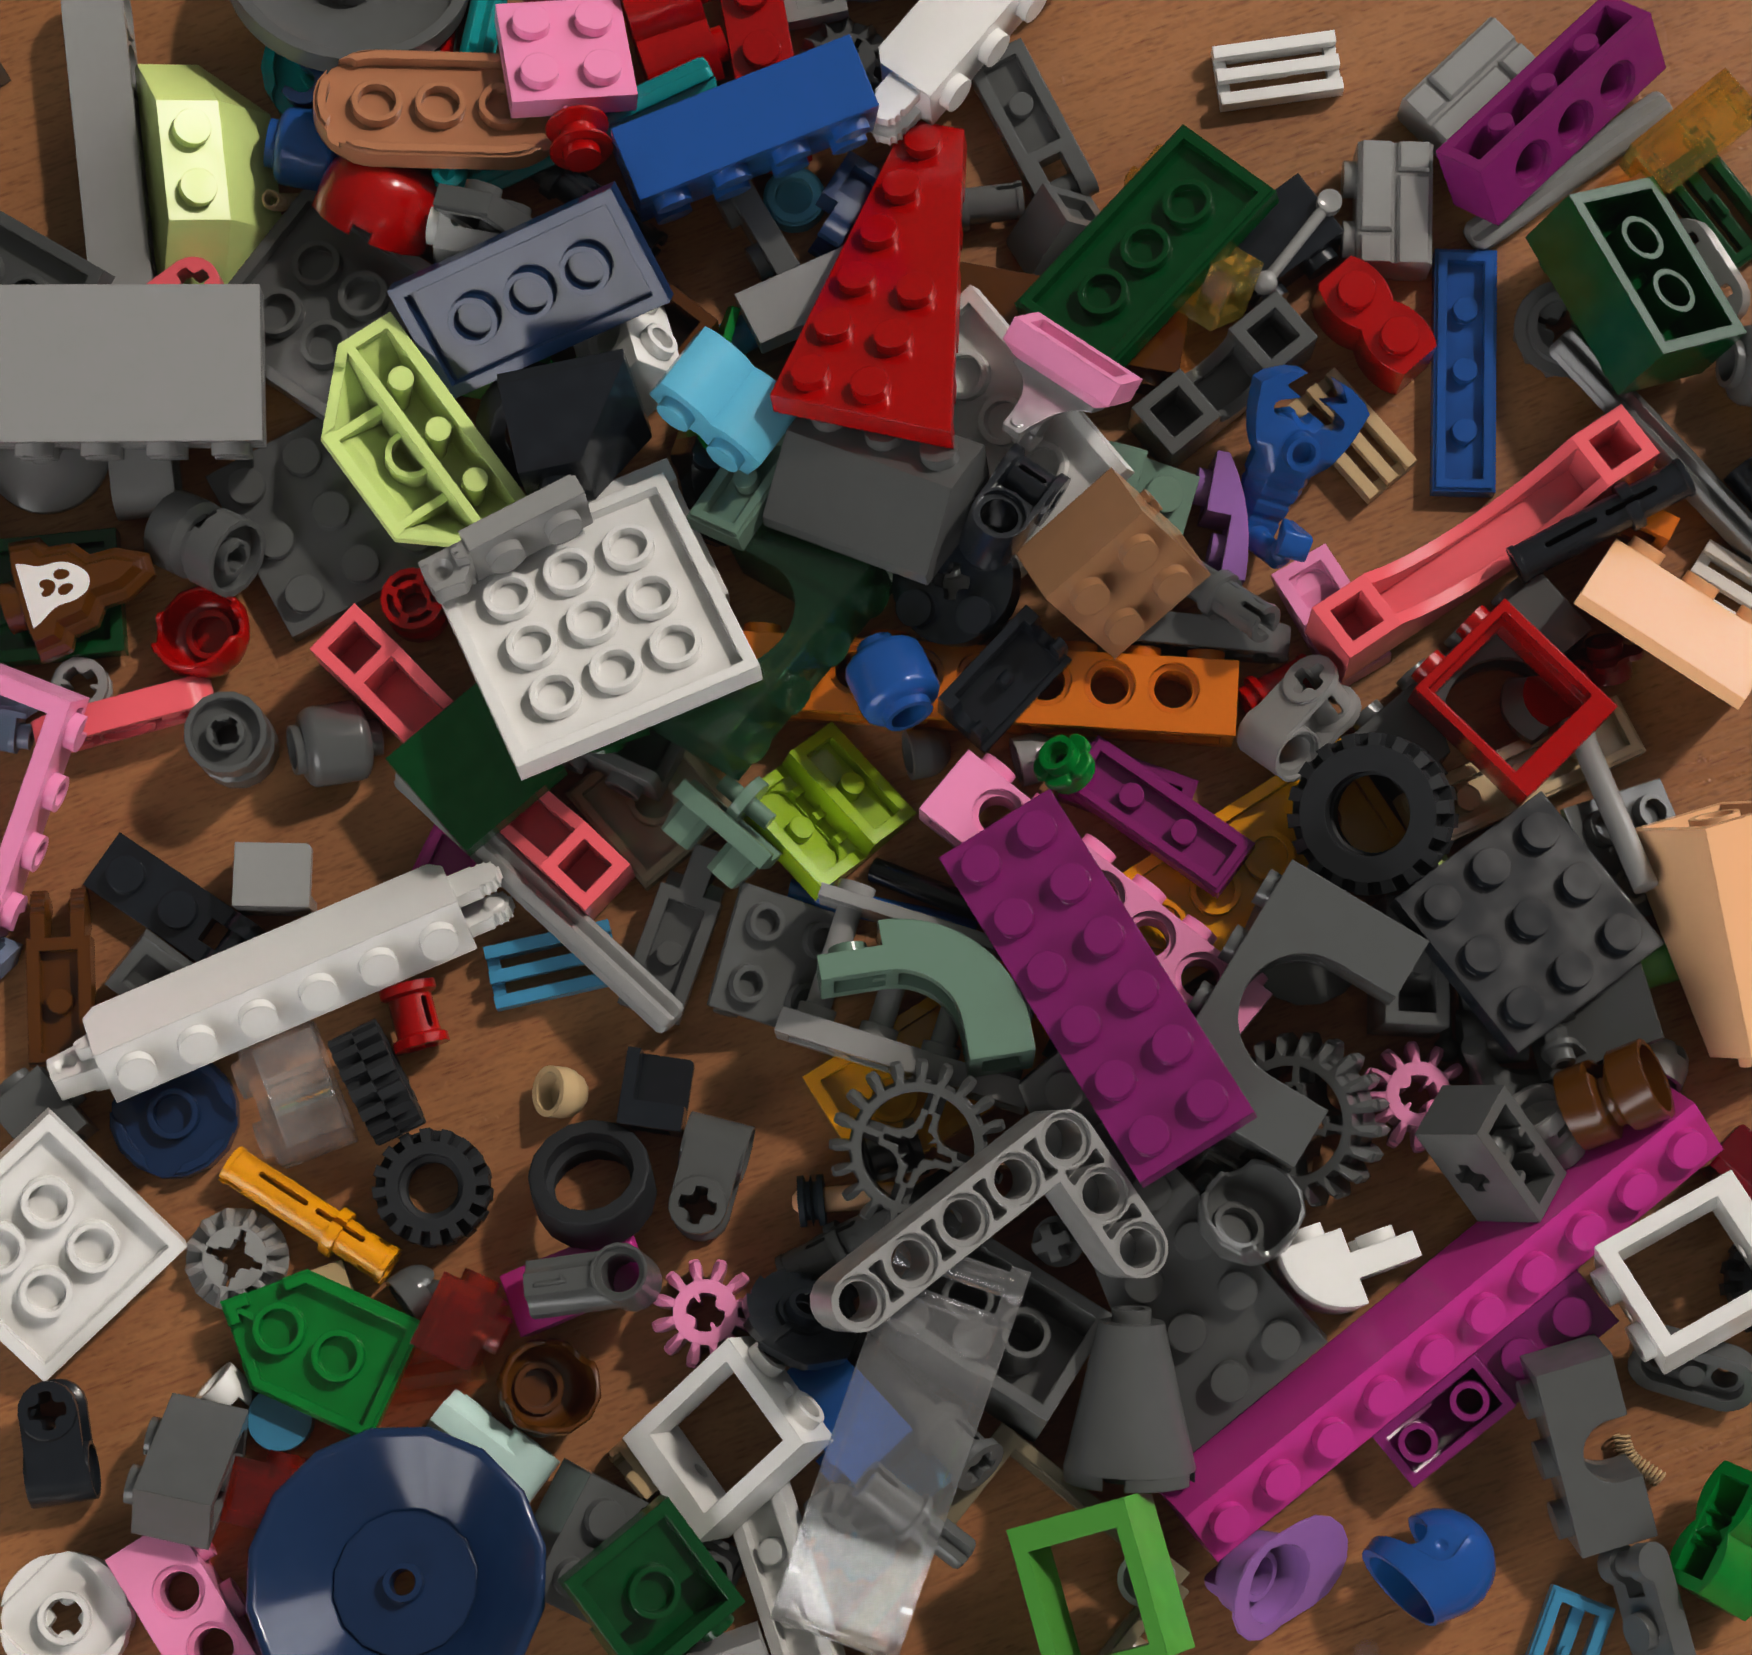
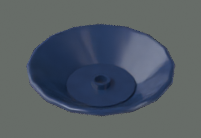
[246,1427,546,1655]

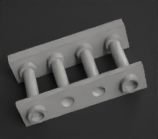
[774,878,1034,1115]

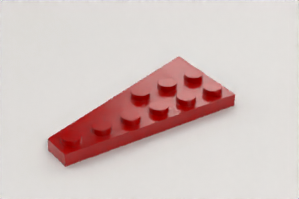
[770,121,967,449]

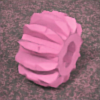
[1364,1041,1463,1153]
[652,1259,750,1369]

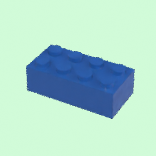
[611,34,879,225]

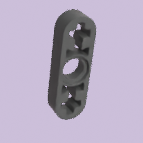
[1131,611,1291,664]

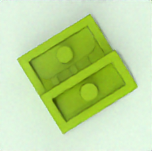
[743,722,917,901]

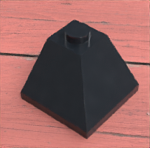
[497,348,652,501]

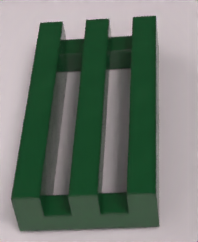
[1655,140,1752,271]

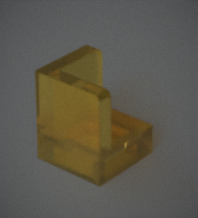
[1178,247,1264,331]

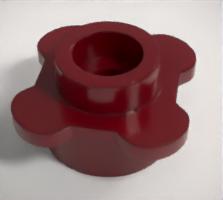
[1566,633,1644,687]

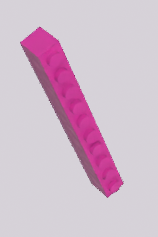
[1159,1087,1723,1562]

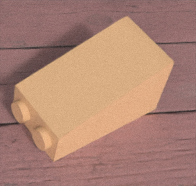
[1635,801,1752,1068]

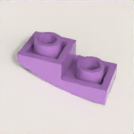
[1192,450,1249,585]

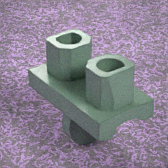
[661,774,782,889]

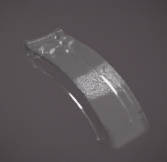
[770,1243,1031,1655]

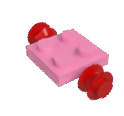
[494,0,638,173]

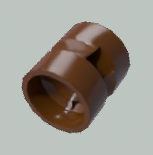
[1553,1038,1675,1151]

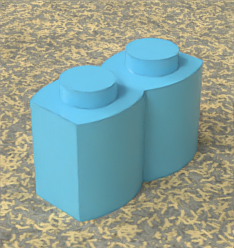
[649,326,797,475]

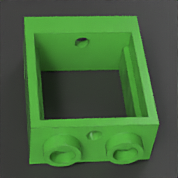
[1006,1493,1195,1655]

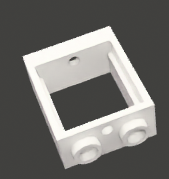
[1590,1170,1752,1375]
[623,1336,835,1542]

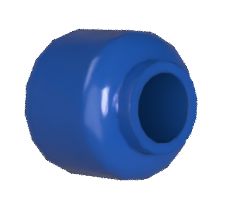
[263,106,338,191]
[845,632,940,731]

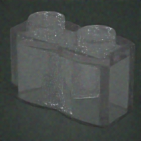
[231,1020,359,1169]

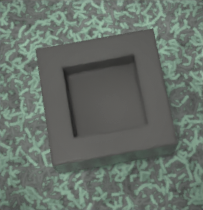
[105,928,193,995]

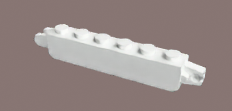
[871,0,1047,146]
[46,861,516,1103]

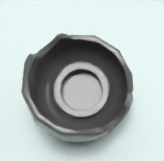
[1196,1159,1306,1266]

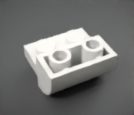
[1269,1222,1422,1314]

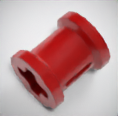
[379,977,450,1055]

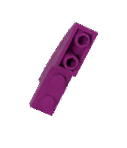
[1372,1269,1619,1488]

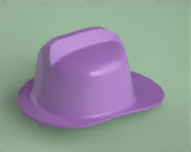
[1204,1515,1348,1641]

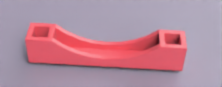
[1305,404,1660,682]
[309,603,635,920]

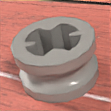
[51,657,113,703]

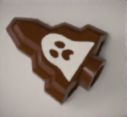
[0,537,157,664]

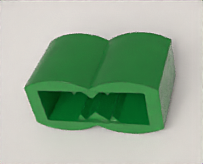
[1669,1460,1752,1621]

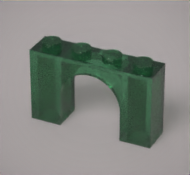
[649,522,893,781]

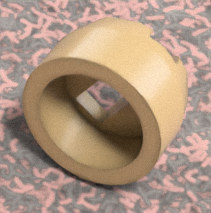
[532,1065,589,1118]

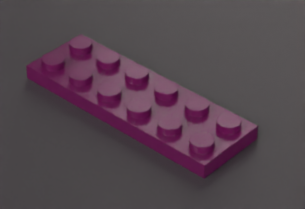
[939,788,1257,1188]

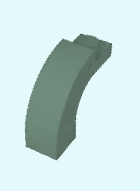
[817,918,1036,1077]

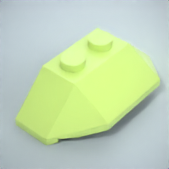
[135,64,282,284]
[321,312,526,547]

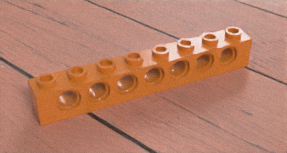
[724,622,1239,748]

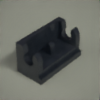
[938,605,1072,754]

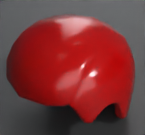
[151,586,250,680]

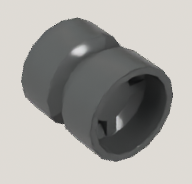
[143,490,266,597]
[184,691,280,788]

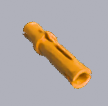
[218,1146,403,1285]

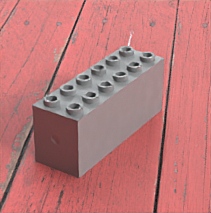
[0,284,267,461]

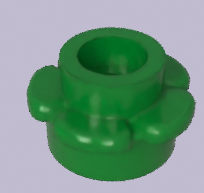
[1033,734,1095,794]

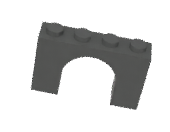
[1188,859,1429,1173]

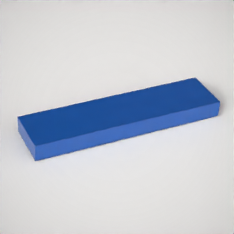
[1430,249,1497,498]

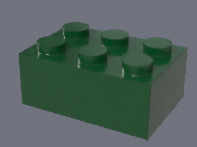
[1525,176,1747,395]

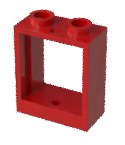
[1407,598,1618,807]

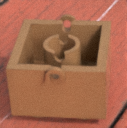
[1016,467,1211,659]

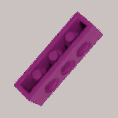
[1435,0,1666,226]

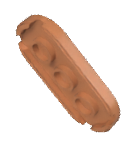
[313,49,552,170]

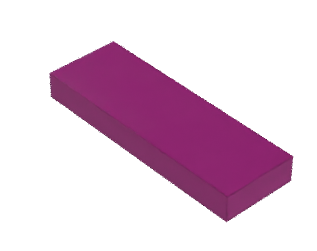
[1067,735,1255,899]

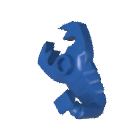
[1241,365,1370,569]

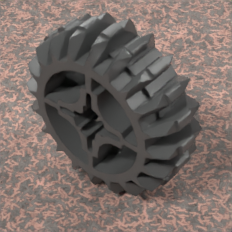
[1232,1031,1391,1207]
[829,1058,1006,1232]

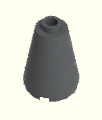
[1063,1305,1196,1493]

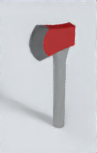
[1500,669,1658,894]

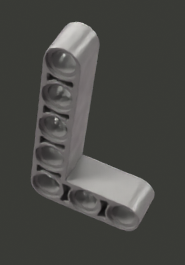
[810,1109,1168,1333]

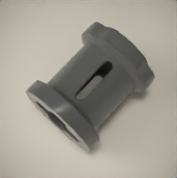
[864,1117,930,1183]

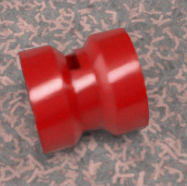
[380,567,449,643]

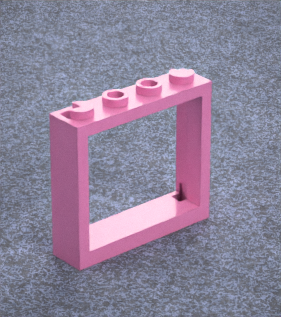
[0,663,90,938]

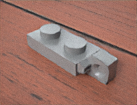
[418,474,593,604]

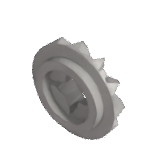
[184,1208,289,1310]

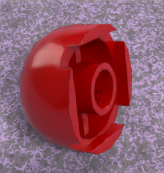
[312,156,437,256]

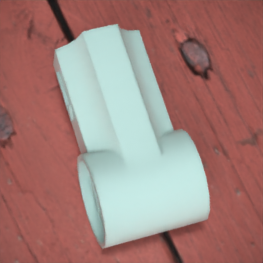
[426,1389,560,1503]

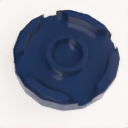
[110,1062,240,1179]

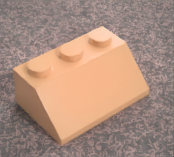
[1573,535,1752,710]

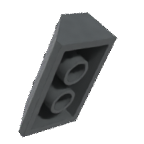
[762,417,990,585]

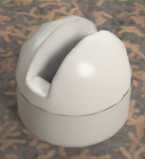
[195,1362,253,1406]

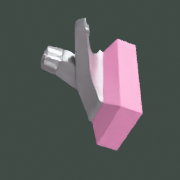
[1003,312,1143,451]

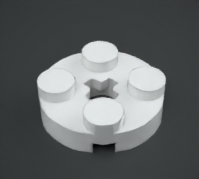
[0,1551,136,1655]

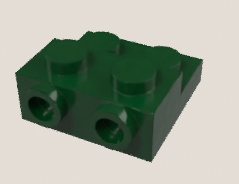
[557,1495,746,1655]

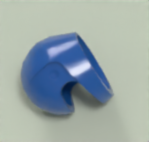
[1362,1508,1496,1626]

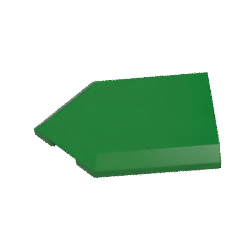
[220,1269,426,1436]

